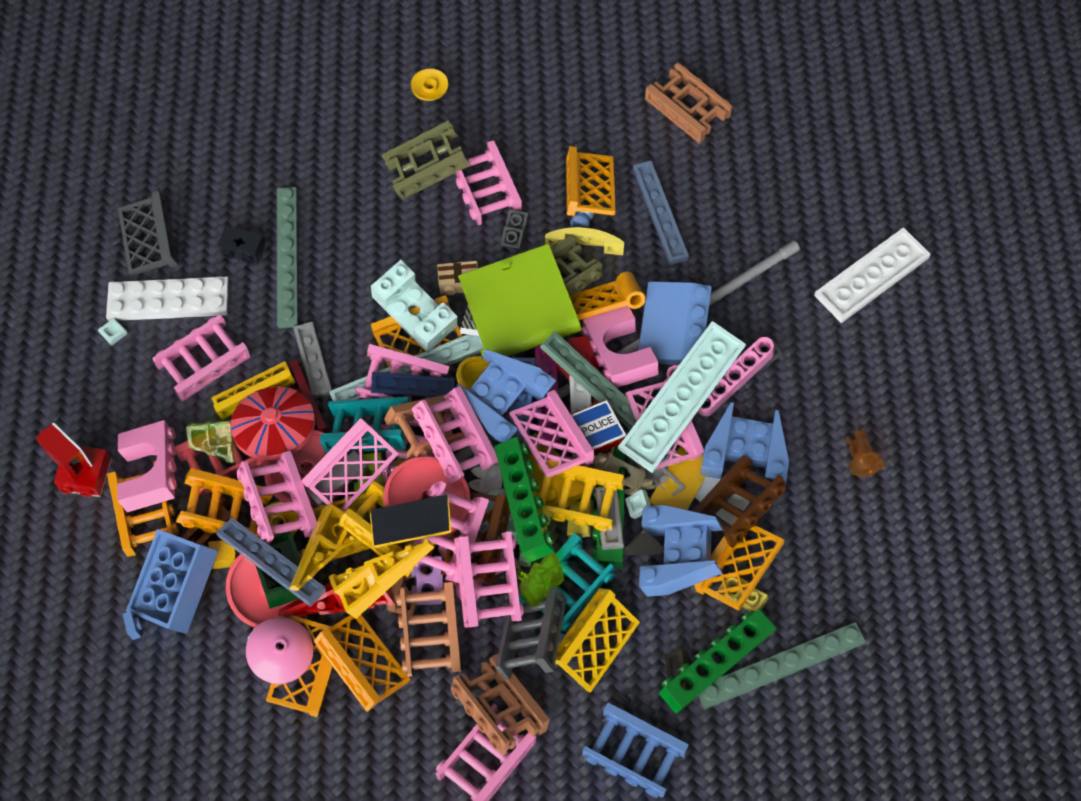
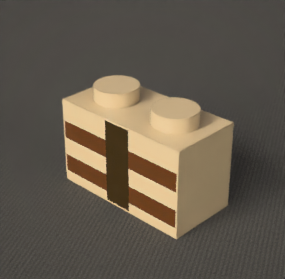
[437,261,478,296]

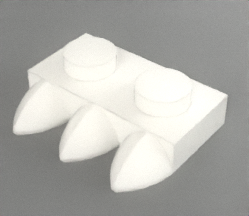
[468,456,503,494]

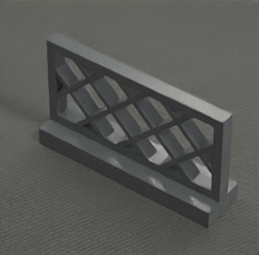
[118,191,178,276]

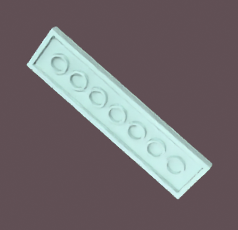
[618,321,746,473]

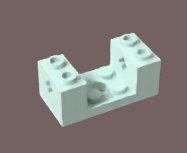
[371,260,457,353]

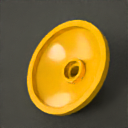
[456,356,490,391]

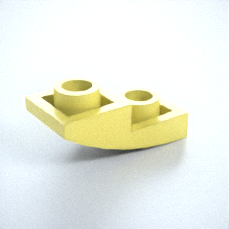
[567,500,594,538]
[718,572,768,613]

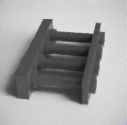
[496,586,567,680]

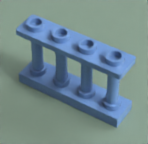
[582,703,689,798]

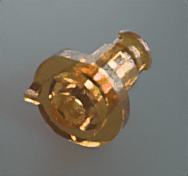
[846,430,885,477]

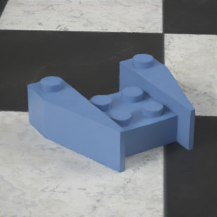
[456,349,556,445]
[700,402,789,487]
[639,505,723,597]

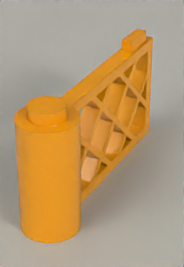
[570,272,645,320]

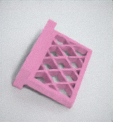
[625,378,704,469]
[509,390,594,478]
[301,418,399,512]

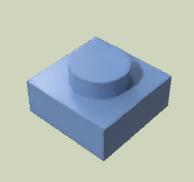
[122,611,143,640]

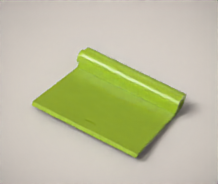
[458,244,582,361]

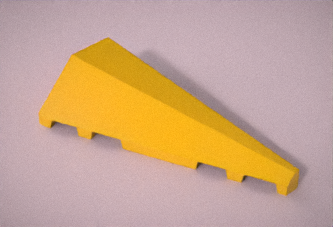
[289,503,355,591]
[329,538,434,618]

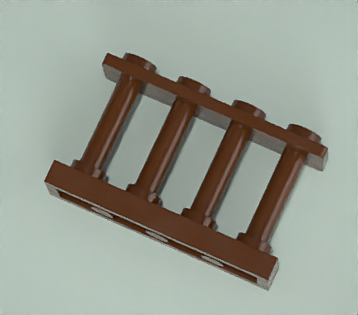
[692,455,786,548]

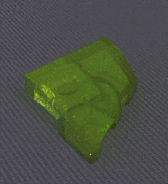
[186,420,234,463]
[520,552,564,607]

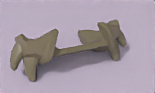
[590,447,656,495]

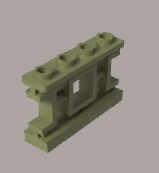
[382,121,470,200]
[551,235,602,297]

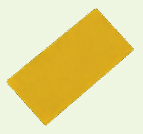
[649,446,706,510]

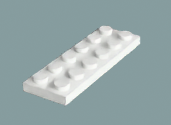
[814,227,931,323]
[106,277,229,321]

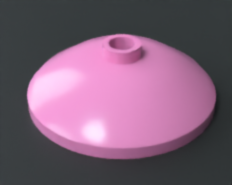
[246,617,313,684]

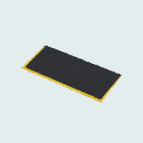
[370,495,451,548]

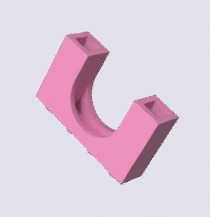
[581,306,658,388]
[118,420,177,512]

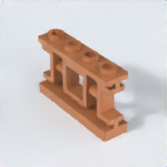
[645,63,732,144]
[451,654,550,756]

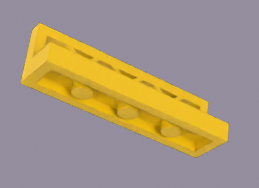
[211,361,296,420]

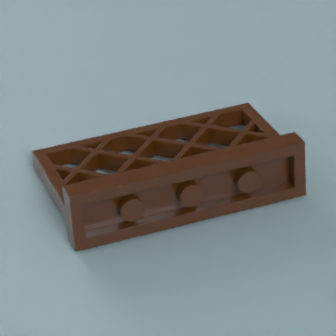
[441,492,511,585]

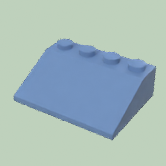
[638,282,712,366]
[126,529,218,634]

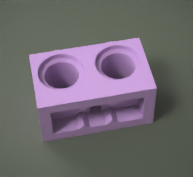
[411,556,443,605]

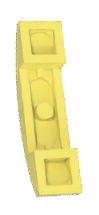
[545,227,624,255]

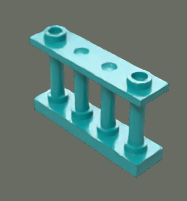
[320,397,410,453]
[519,533,616,634]

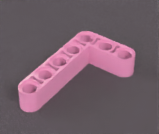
[667,337,774,417]

